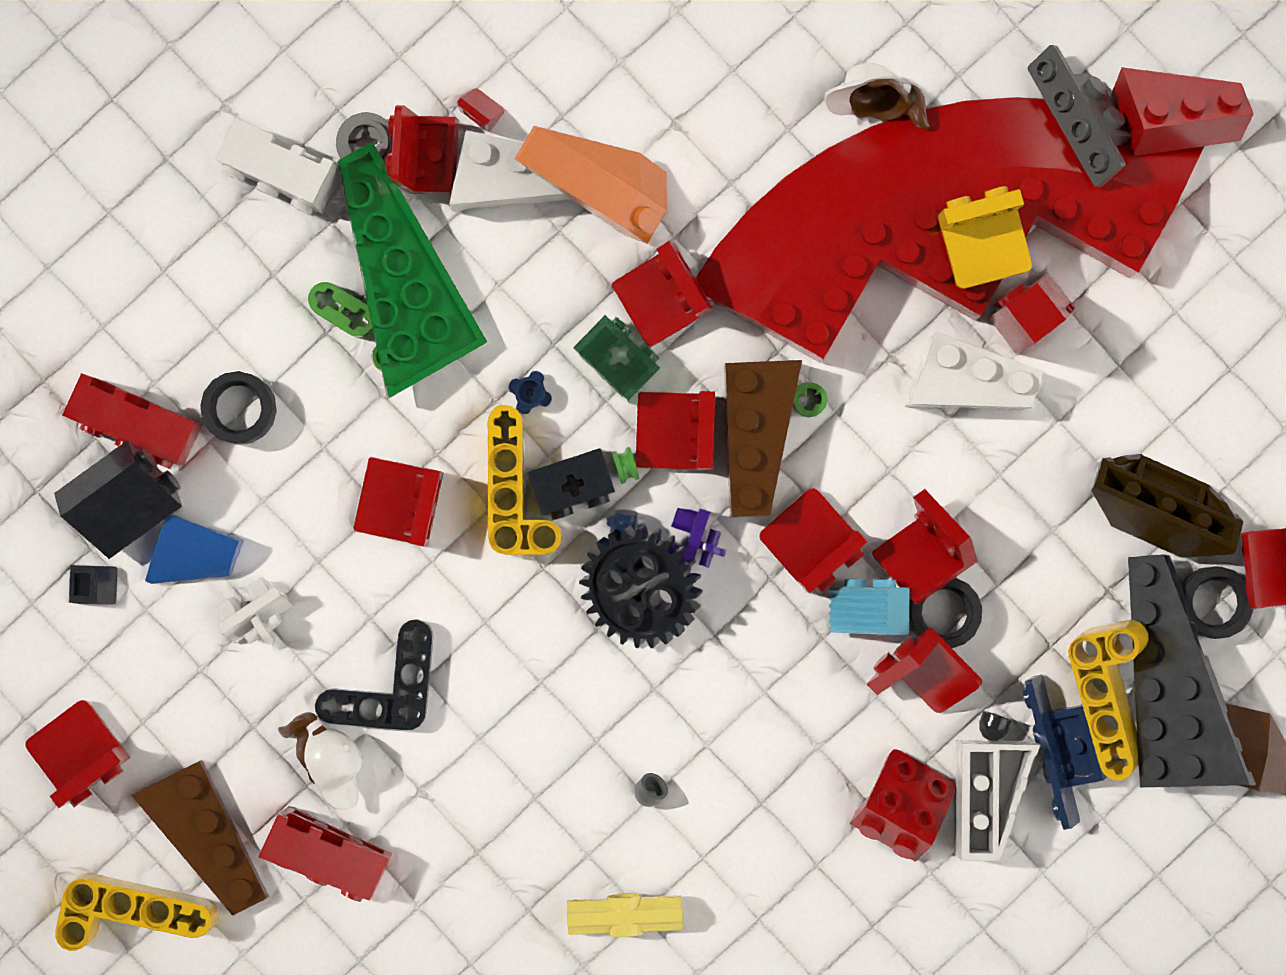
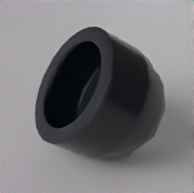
[979,711,1012,741]

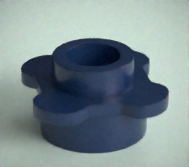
[508,371,552,414]

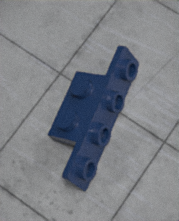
[1023,674,1107,830]

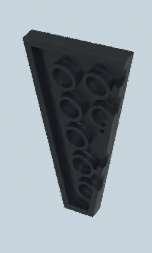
[1128,554,1256,788]

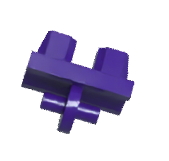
[671,508,727,571]

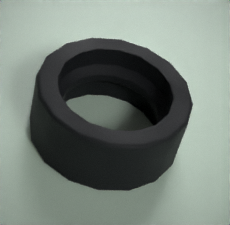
[200,371,277,445]
[1181,566,1254,639]
[909,578,983,648]

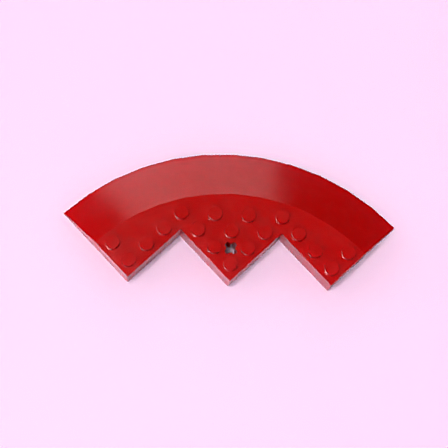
[696,97,1204,363]

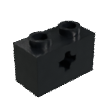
[528,448,615,521]

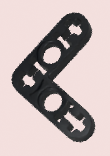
[315,619,434,730]

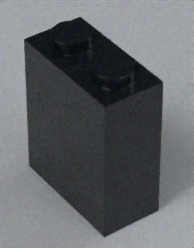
[54,440,182,559]

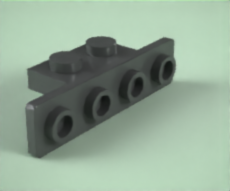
[1027,45,1131,187]

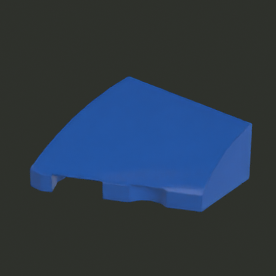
[145,514,244,584]

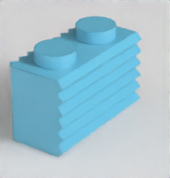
[828,579,909,635]

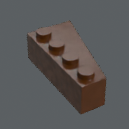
[724,360,802,518]

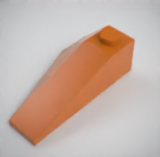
[514,126,667,244]

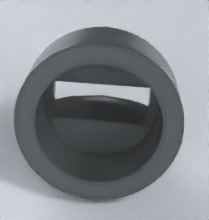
[634,773,668,807]

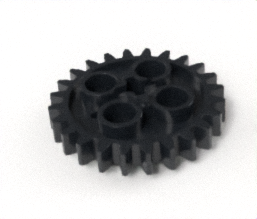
[579,524,703,649]

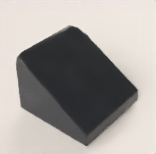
[69,565,118,604]

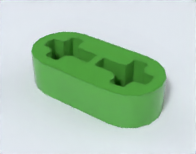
[308,282,373,338]

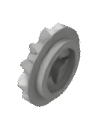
[336,112,393,164]

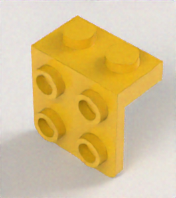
[938,186,1032,289]

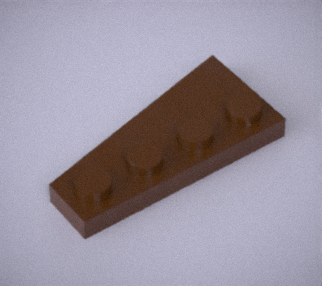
[131,760,269,916]

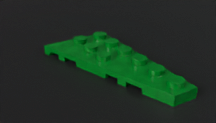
[338,142,487,399]

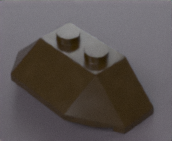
[1091,454,1244,558]

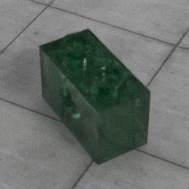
[573,315,660,403]

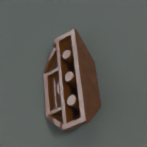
[1226,703,1286,795]

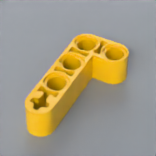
[487,405,563,555]
[1068,620,1149,781]
[55,873,218,951]

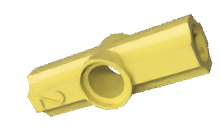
[567,893,683,937]

